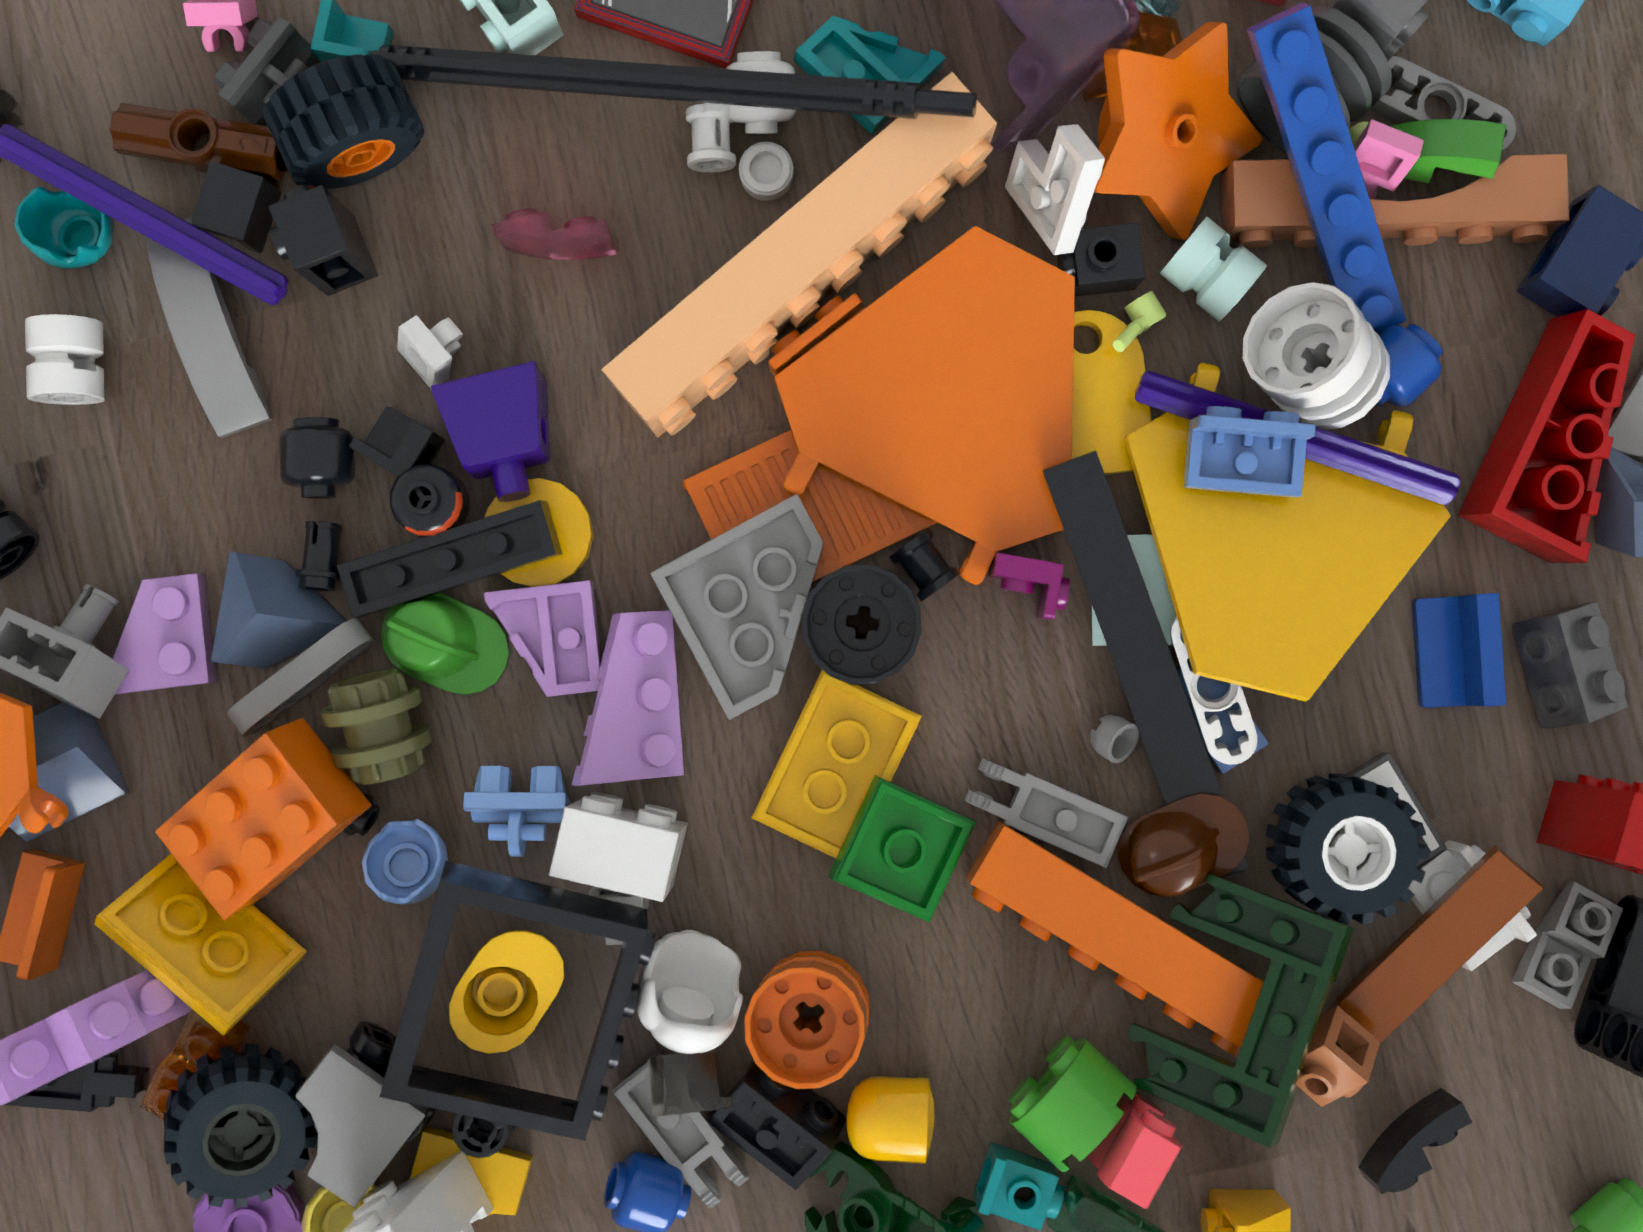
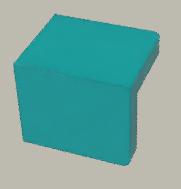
[310,0,394,62]

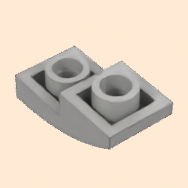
[1511,881,1623,1009]

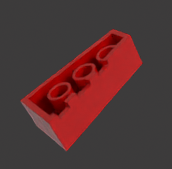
[1458,309,1635,563]

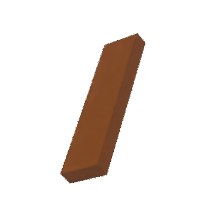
[1336,845,1543,1044]

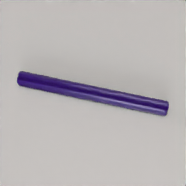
[0,124,289,305]
[1135,371,1461,505]

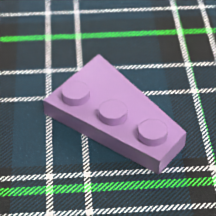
[572,610,684,786]

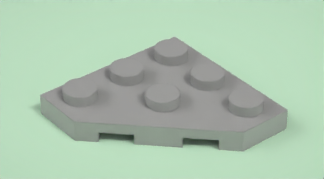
[650,494,824,720]

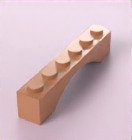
[1220,154,1569,249]

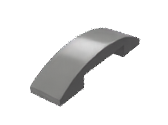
[146,217,273,438]

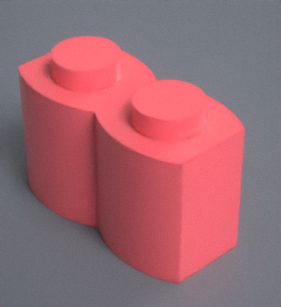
[1087,1094,1182,1209]

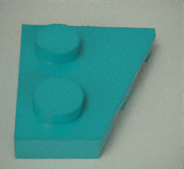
[794,15,946,135]

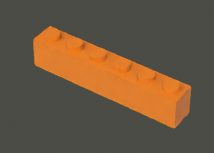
[965,820,1264,1058]

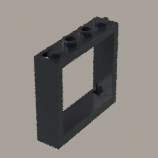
[380,861,656,1141]

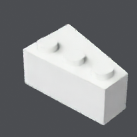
[342,1150,494,1232]

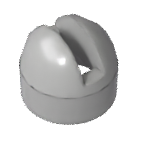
[1089,714,1139,763]

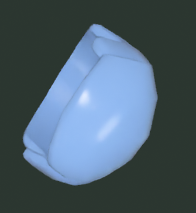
[361,819,448,905]

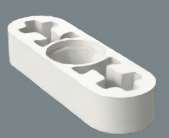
[1170,614,1258,765]

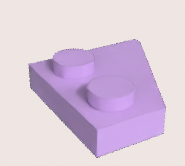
[113,573,217,694]
[484,580,602,697]

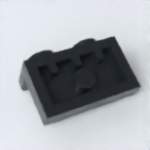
[708,1059,846,1190]

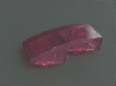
[492,208,617,260]

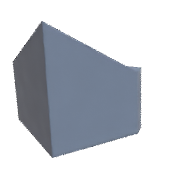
[1595,447,1643,557]
[211,551,347,668]

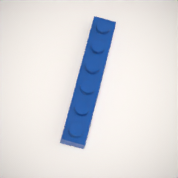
[1247,2,1407,334]

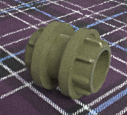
[320,668,432,785]

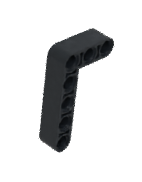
[1574,895,1643,1078]

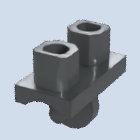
[214,16,318,126]

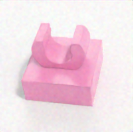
[183,0,258,52]

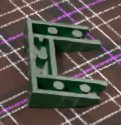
[1129,874,1354,1148]

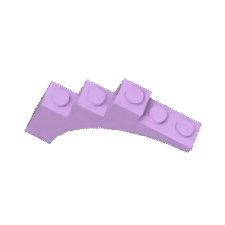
[0,970,193,1106]

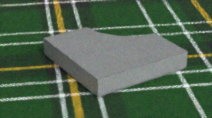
[295,1044,428,1208]

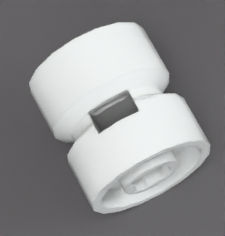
[25,314,105,405]

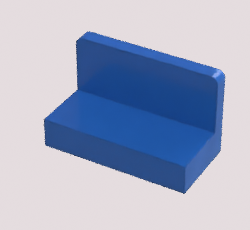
[1412,593,1506,708]

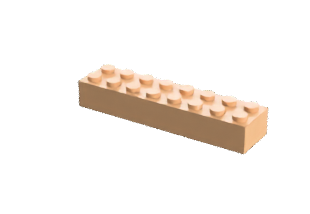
[601,72,997,438]

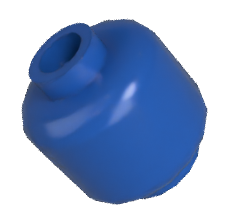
[1376,324,1443,407]
[604,1151,691,1232]

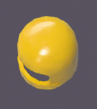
[846,1076,935,1164]

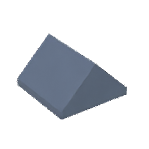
[9,702,130,842]

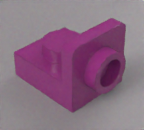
[989,553,1070,620]

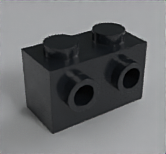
[268,185,378,296]

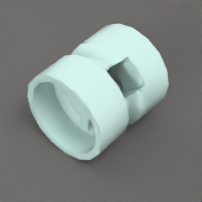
[1160,216,1267,322]

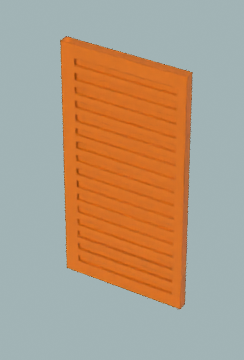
[683,430,938,583]

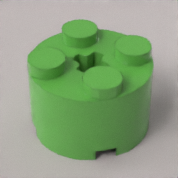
[1008,1034,1137,1172]

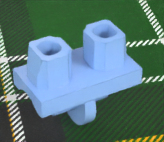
[463,766,572,857]

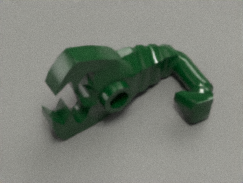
[804,1141,984,1232]

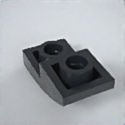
[1358,1088,1473,1194]

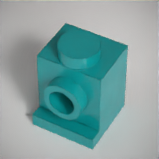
[973,1142,1065,1231]

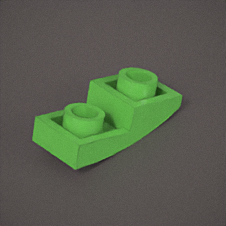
[1390,119,1506,184]

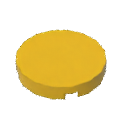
[485,478,594,587]

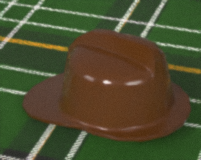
[1117,793,1250,897]

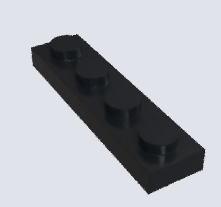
[337,500,563,618]

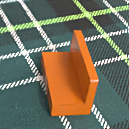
[0,849,86,981]

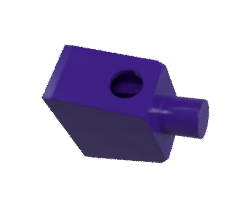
[431,361,550,502]

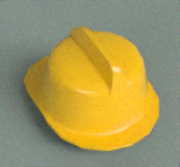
[449,930,564,1054]

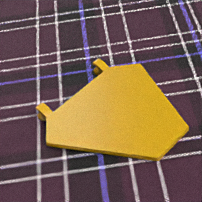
[1124,363,1451,702]

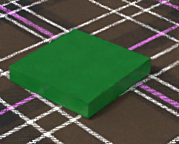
[828,775,976,923]

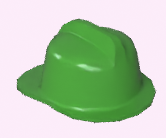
[381,593,509,695]

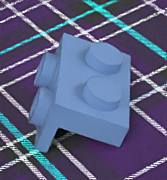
[1183,406,1316,498]

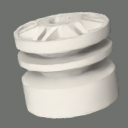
[1242,282,1390,430]

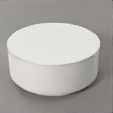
[739,142,794,201]

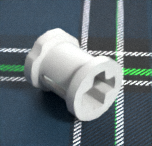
[686,103,736,173]

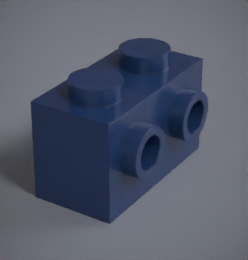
[1516,184,1643,317]

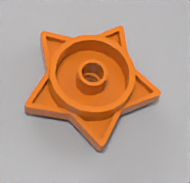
[1094,21,1262,240]

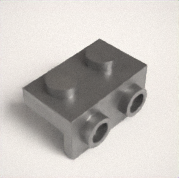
[1512,601,1628,729]

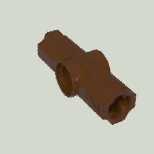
[110,103,288,180]

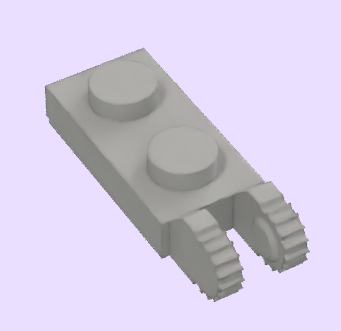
[964,758,1128,868]
[612,1051,749,1208]

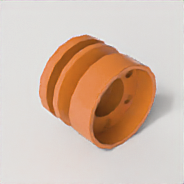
[744,950,870,1089]

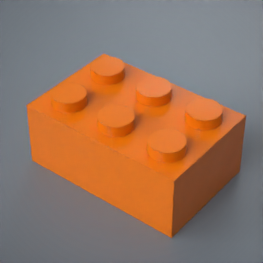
[155,718,372,921]

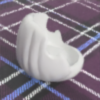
[636,929,743,1054]

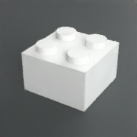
[549,792,688,902]

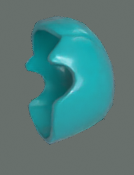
[14,187,114,269]

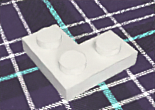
[1005,124,1105,255]

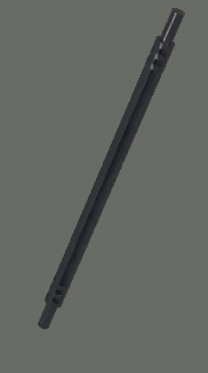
[369,44,977,119]

